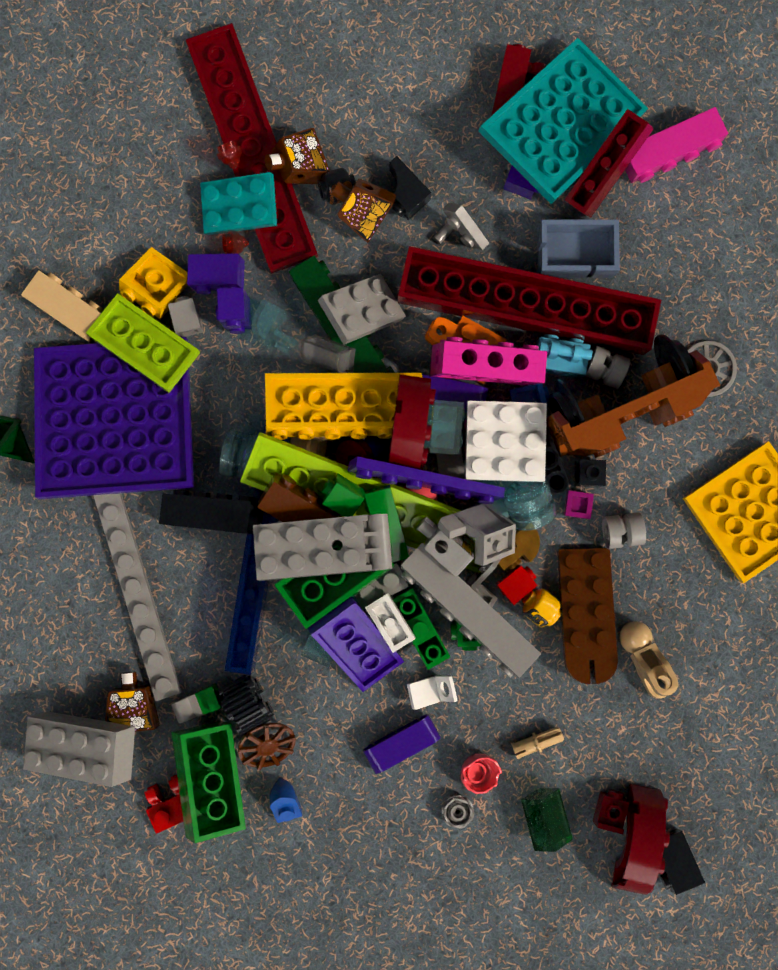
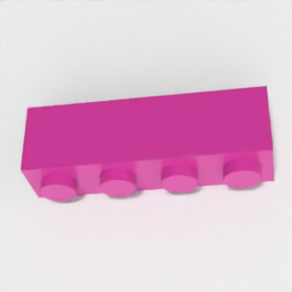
[625,107,729,183]

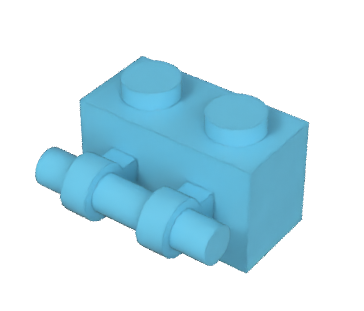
[536,334,593,379]

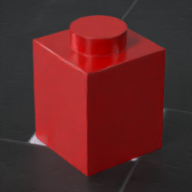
[495,565,538,605]

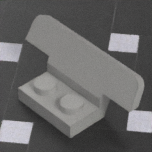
[438,500,516,566]

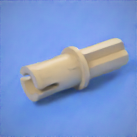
[511,727,564,759]

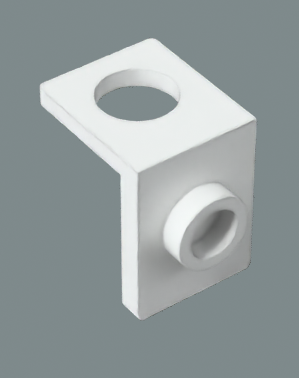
[407,675,457,710]

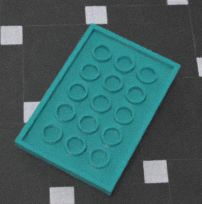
[478,38,649,204]

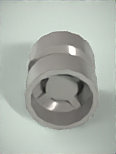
[584,346,630,389]
[602,512,646,549]

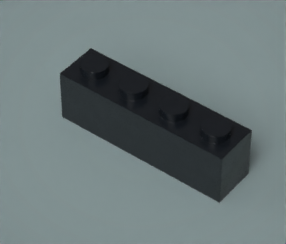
[159,489,264,535]

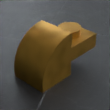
[498,522,540,571]

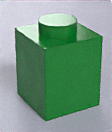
[321,473,365,517]

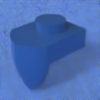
[269,778,302,823]

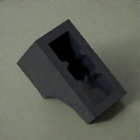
[389,156,432,220]

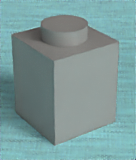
[168,296,204,337]

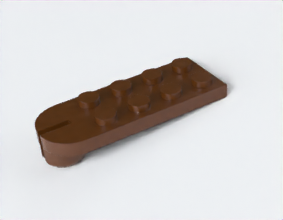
[557,548,618,684]

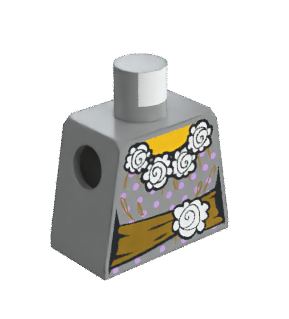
[416,517,475,577]

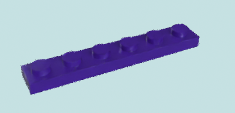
[348,456,505,504]

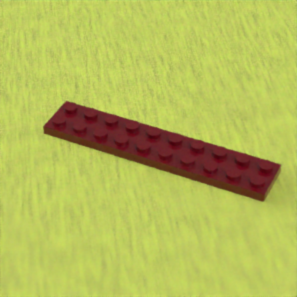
[185,23,318,274]

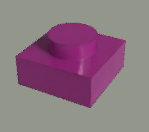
[564,490,594,519]

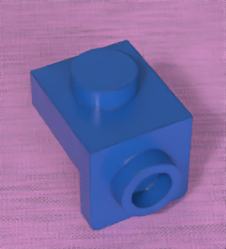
[508,384,549,403]

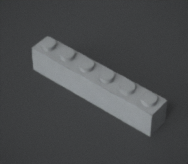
[400,543,541,678]

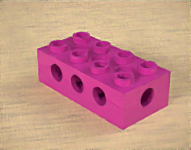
[430,337,547,386]

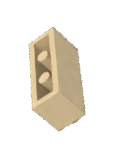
[21,270,104,343]

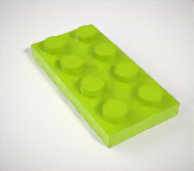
[86,293,200,393]

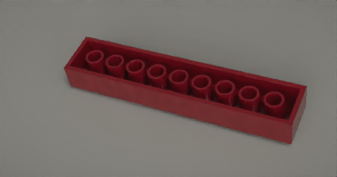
[398,246,662,355]

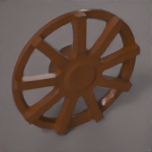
[238,723,296,770]

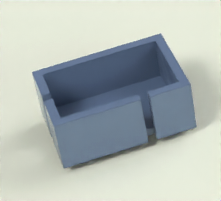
[537,220,620,278]

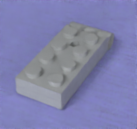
[253,514,393,581]

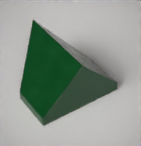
[0,415,35,464]

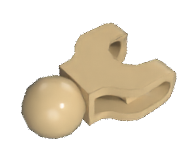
[619,621,678,699]

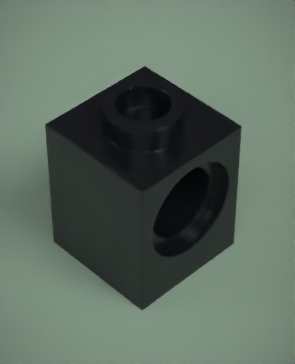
[574,459,606,487]

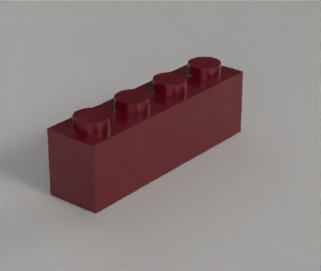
[565,109,653,218]

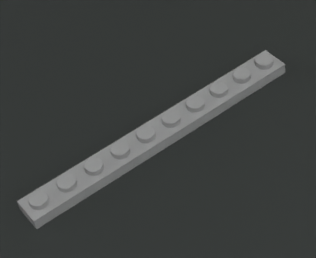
[93,493,182,701]

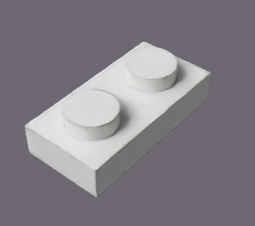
[365,593,416,652]

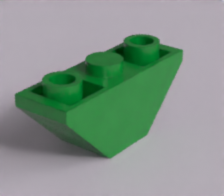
[392,588,450,670]

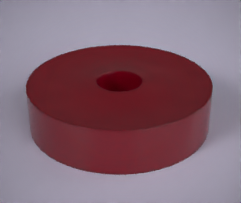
[336,438,374,467]

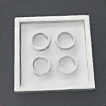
[465,401,547,482]

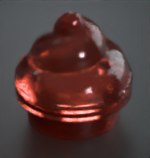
[216,140,242,169]
[222,231,249,254]

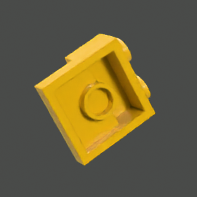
[119,247,188,319]

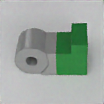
[171,683,223,724]

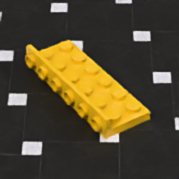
[265,373,422,440]

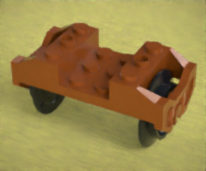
[546,334,721,458]

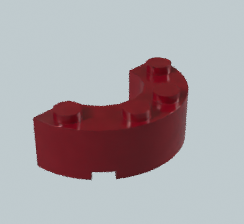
[387,374,436,470]
[611,784,670,895]

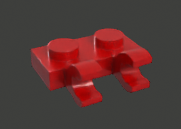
[144,774,184,834]

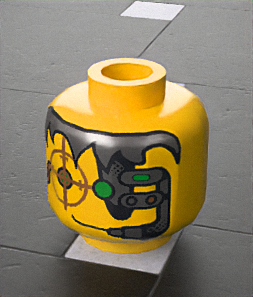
[522,589,561,627]

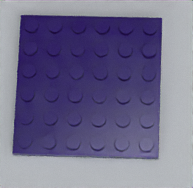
[34,337,194,499]

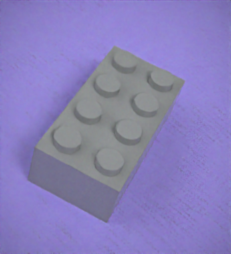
[23,712,135,787]

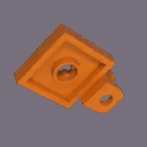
[424,315,507,385]

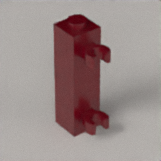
[491,44,546,116]

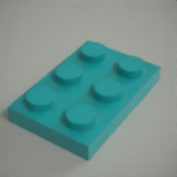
[200,172,277,235]

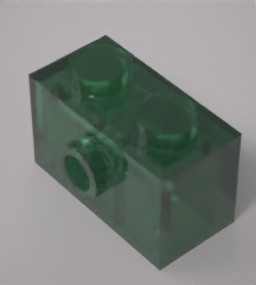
[521,788,573,852]

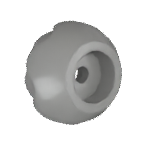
[442,795,474,829]

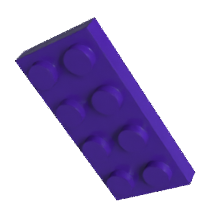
[308,596,404,692]

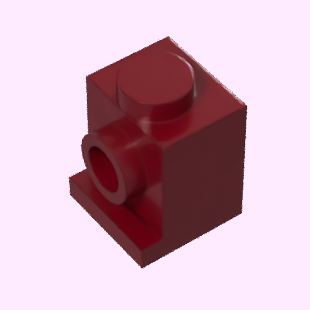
[593,789,630,835]

